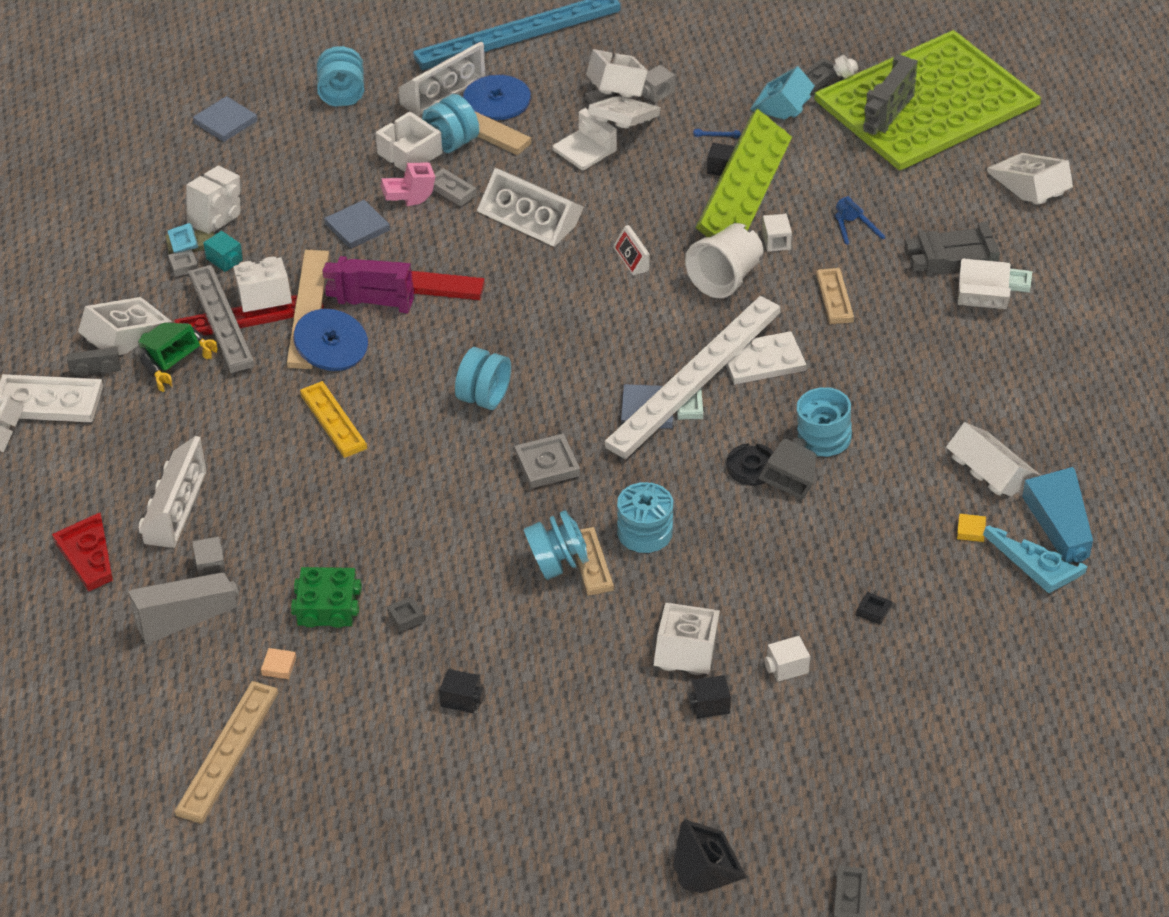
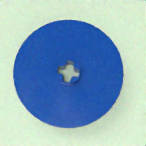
[463,75,531,120]
[293,309,368,371]

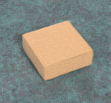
[261,648,296,679]

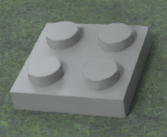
[514,433,580,489]

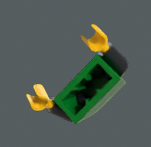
[138,323,217,392]

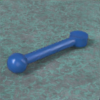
[693,129,741,139]

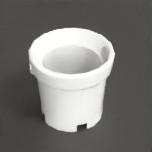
[685,223,763,298]

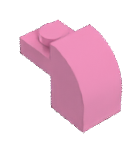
[380,163,435,206]

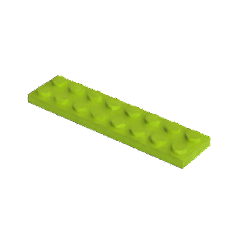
[695,109,792,237]

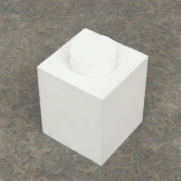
[762,214,792,252]
[764,636,810,682]

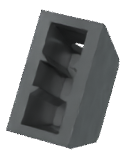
[758,438,817,499]

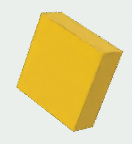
[957,514,986,542]

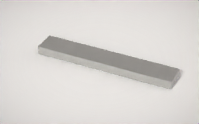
[188,265,255,373]

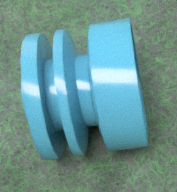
[317,46,364,106]
[796,387,852,457]
[617,482,673,553]
[524,510,589,580]

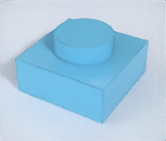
[167,223,199,253]

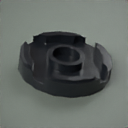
[726,443,773,486]

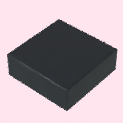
[856,592,892,625]

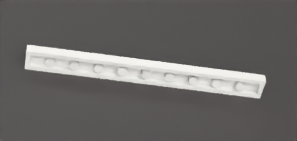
[605,296,780,459]

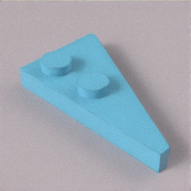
[983,526,1087,593]

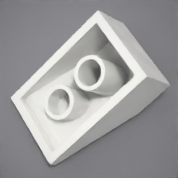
[987,153,1073,204]
[78,297,172,355]
[654,602,720,675]

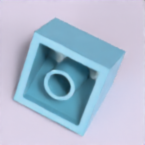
[751,66,814,119]

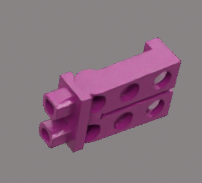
[322,256,414,314]

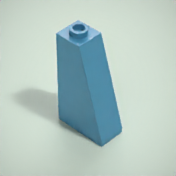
[1022,467,1093,563]

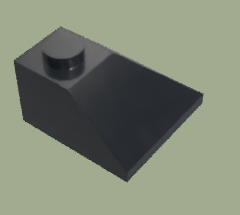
[673,819,747,893]

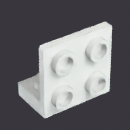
[553,108,617,170]
[957,259,1010,309]

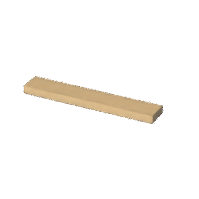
[287,250,330,369]
[175,681,278,824]

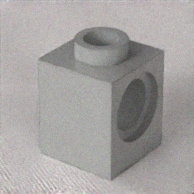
[641,65,675,103]
[192,537,226,577]

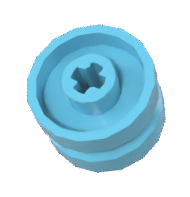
[422,94,479,153]
[455,347,512,410]

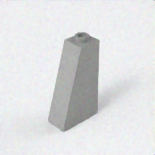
[128,572,239,644]

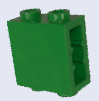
[291,567,362,628]

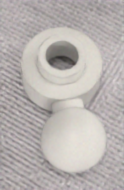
[833,55,858,79]

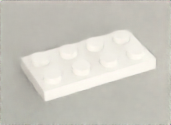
[587,95,661,128]
[0,374,103,422]

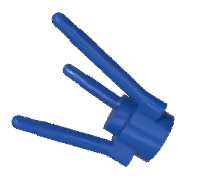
[835,196,885,245]

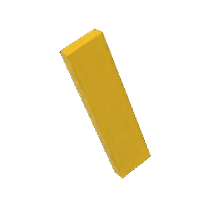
[300,381,367,458]

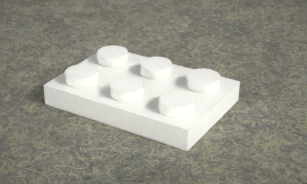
[726,331,806,384]

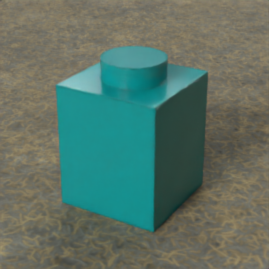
[203,231,243,272]

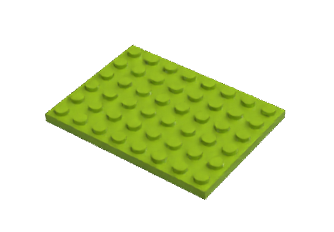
[814,30,1041,171]

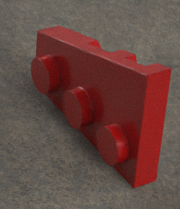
[52,512,113,592]

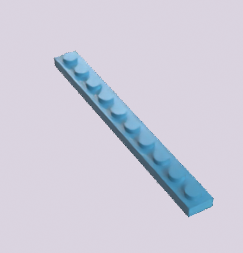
[413,0,621,70]

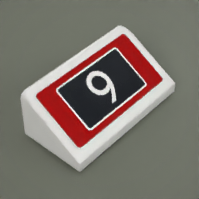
[614,225,649,275]

